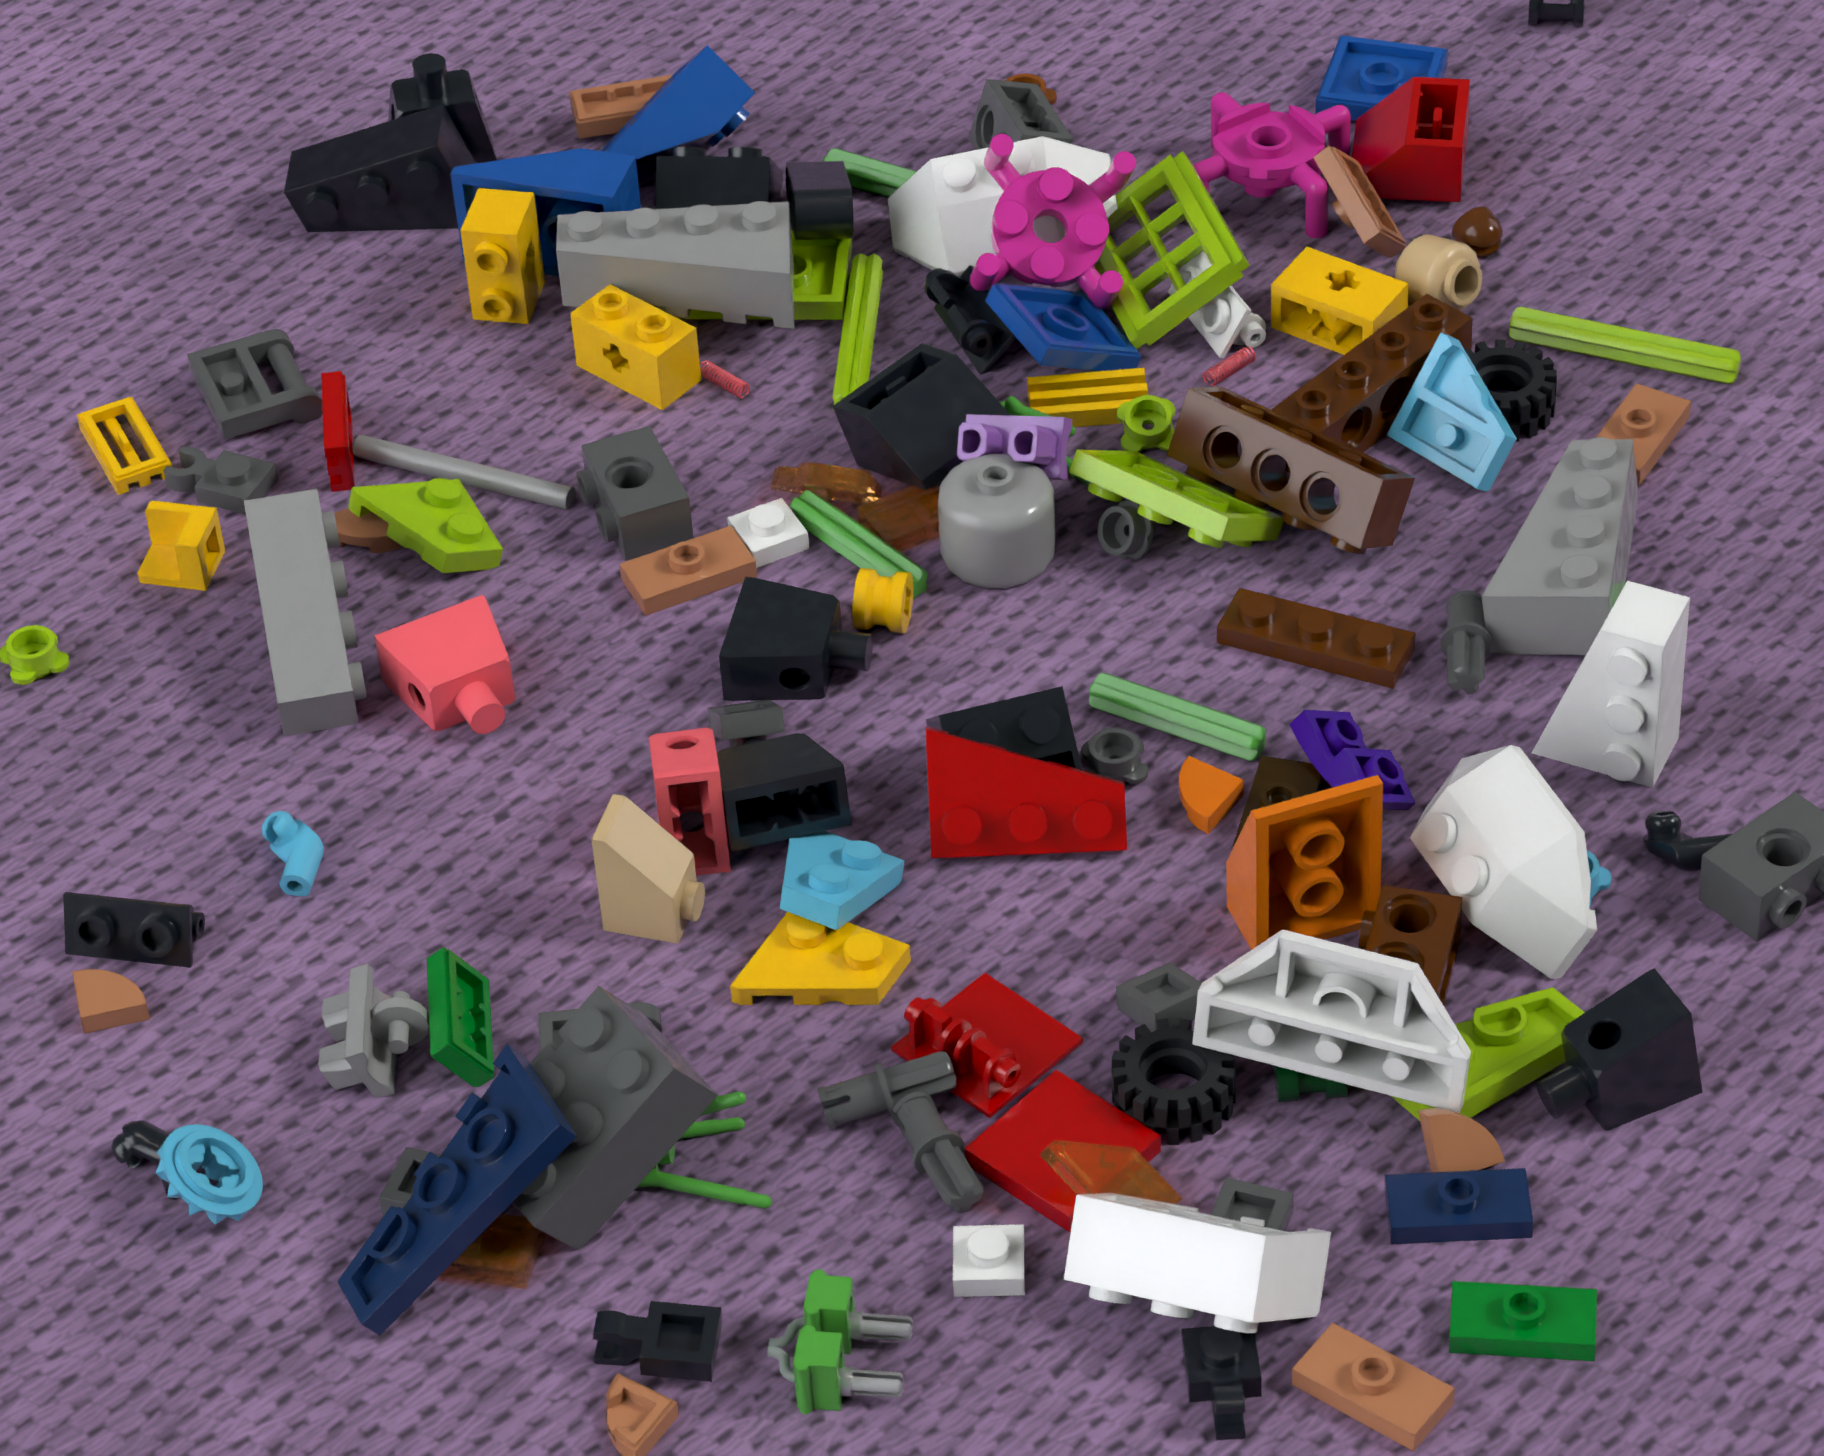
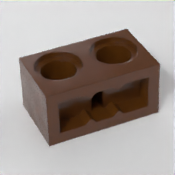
[1359,885,1462,1006]

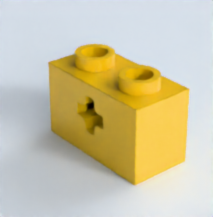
[460,188,545,324]
[1271,247,1408,355]
[570,284,701,410]

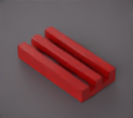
[321,371,355,492]

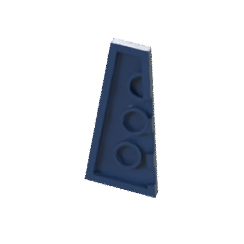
[337,1043,577,1336]

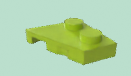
[348,478,503,573]

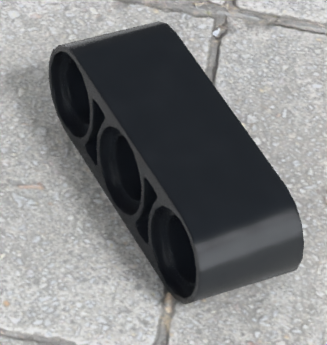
[786,161,854,240]

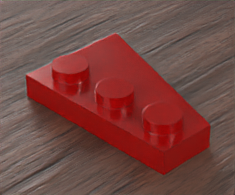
[925,726,1127,858]

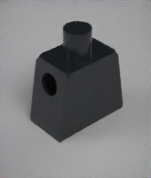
[388,53,497,163]
[719,577,873,701]
[717,733,852,851]
[1536,968,1702,1130]

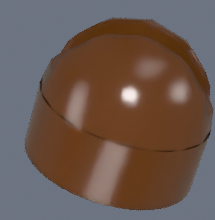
[1452,206,1503,257]

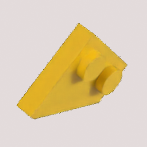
[730,912,911,1005]

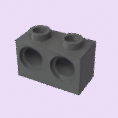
[969,79,1073,150]

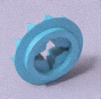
[155,1124,263,1225]

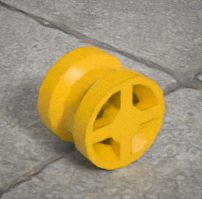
[852,568,914,634]

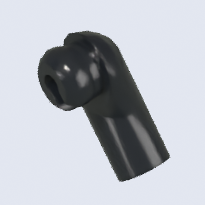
[1643,811,1733,871]
[112,1120,179,1200]

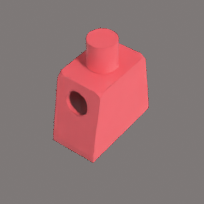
[374,594,515,734]
[649,728,731,876]

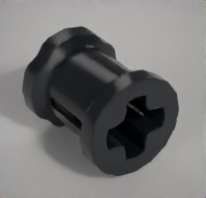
[1528,0,1584,27]

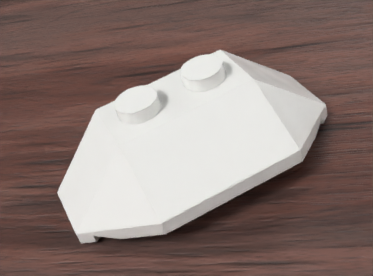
[888,136,1118,276]
[1410,745,1597,979]
[1192,929,1471,1113]

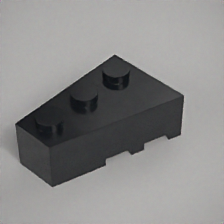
[284,105,476,232]

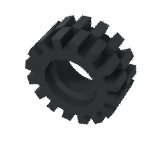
[1464,340,1557,442]
[1111,1018,1236,1145]

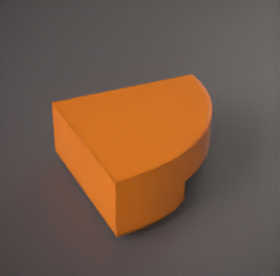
[1179,756,1244,834]

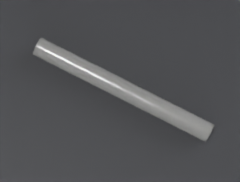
[353,434,576,510]

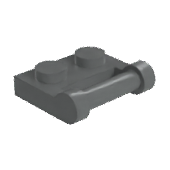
[187,329,323,440]

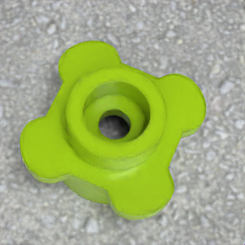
[1117,395,1175,453]
[0,625,70,685]

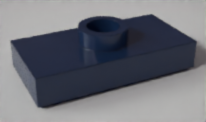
[1384,1168,1533,1244]

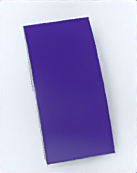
[1289,710,1416,810]

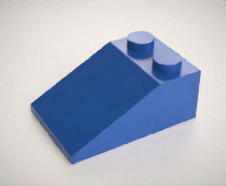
[601,45,755,170]
[450,148,641,276]

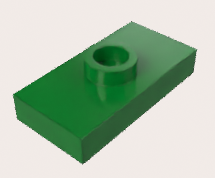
[426,947,494,1087]
[1449,1281,1597,1361]

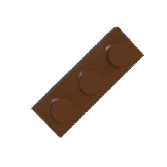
[1217,588,1416,689]

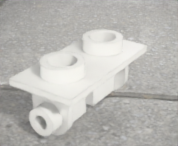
[1168,251,1266,358]

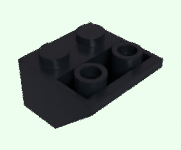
[655,147,783,209]
[832,343,1011,491]
[926,686,1083,771]

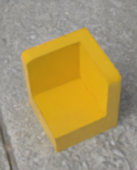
[137,501,225,591]

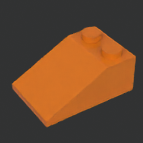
[1226,775,1383,950]

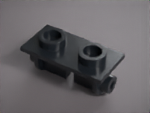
[925,265,1016,375]
[63,892,205,968]

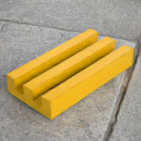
[1027,368,1148,427]
[77,396,172,495]

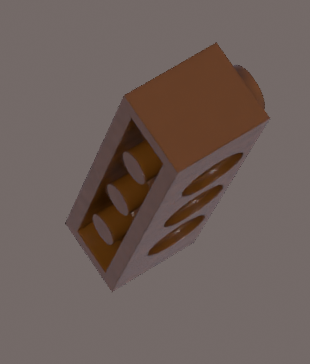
[1271,294,1473,473]
[1167,386,1415,554]

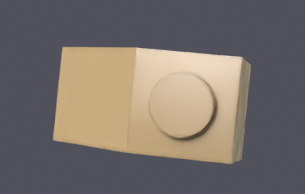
[591,794,705,944]

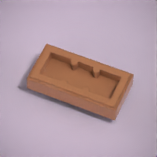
[569,74,673,139]
[1313,145,1406,258]
[1595,383,1691,486]
[619,525,757,616]
[1292,1322,1455,1451]

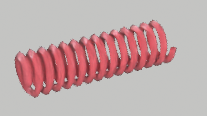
[1202,346,1256,386]
[700,360,750,399]

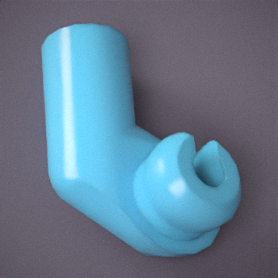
[261,811,324,896]

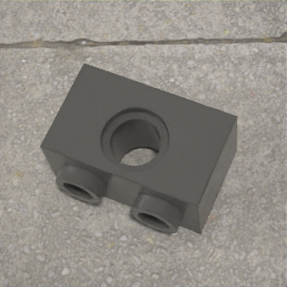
[576,426,694,561]
[1698,792,1824,942]

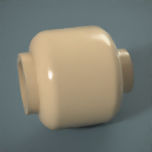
[1395,234,1482,312]

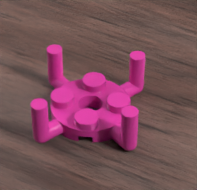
[1192,92,1351,238]
[970,134,1136,308]

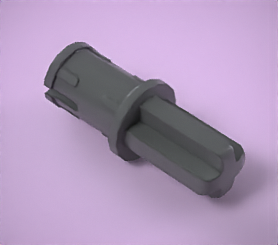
[1441,590,1492,695]
[817,1051,956,1130]
[892,1092,983,1213]

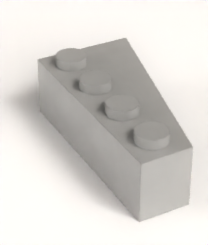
[556,201,795,329]
[1482,437,1639,655]
[244,488,367,736]

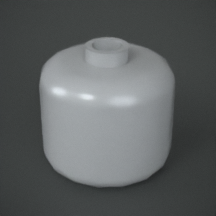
[938,454,1055,589]

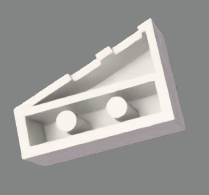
[1532,581,1690,788]
[1064,1193,1331,1333]

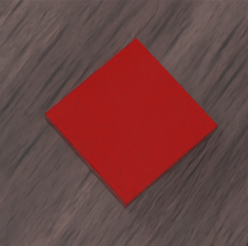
[964,1070,1161,1233]

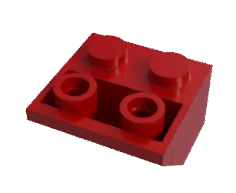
[1351,77,1470,202]

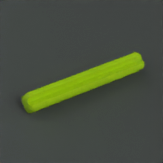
[832,253,883,410]
[1509,306,1741,384]

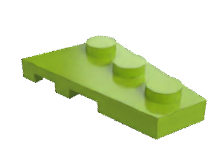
[1391,987,1585,1121]

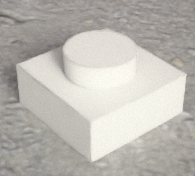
[727,498,809,568]
[953,1224,1025,1297]

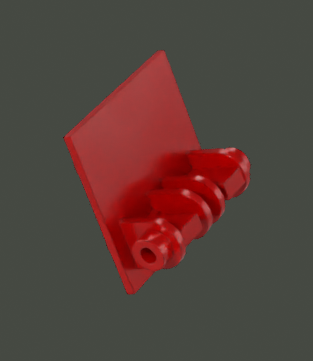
[891,973,1083,1118]

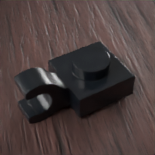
[593,1301,722,1382]
[1181,1326,1262,1440]

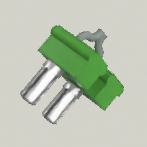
[767,1269,913,1414]

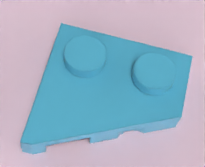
[1387,333,1517,492]
[780,831,905,930]

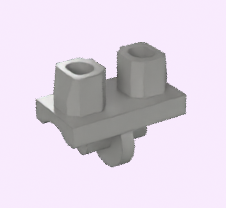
[318,963,429,1098]

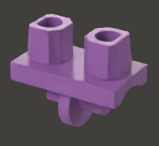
[957,414,1072,480]

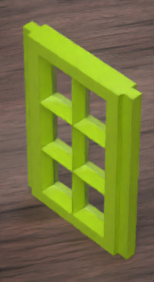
[1094,151,1250,349]

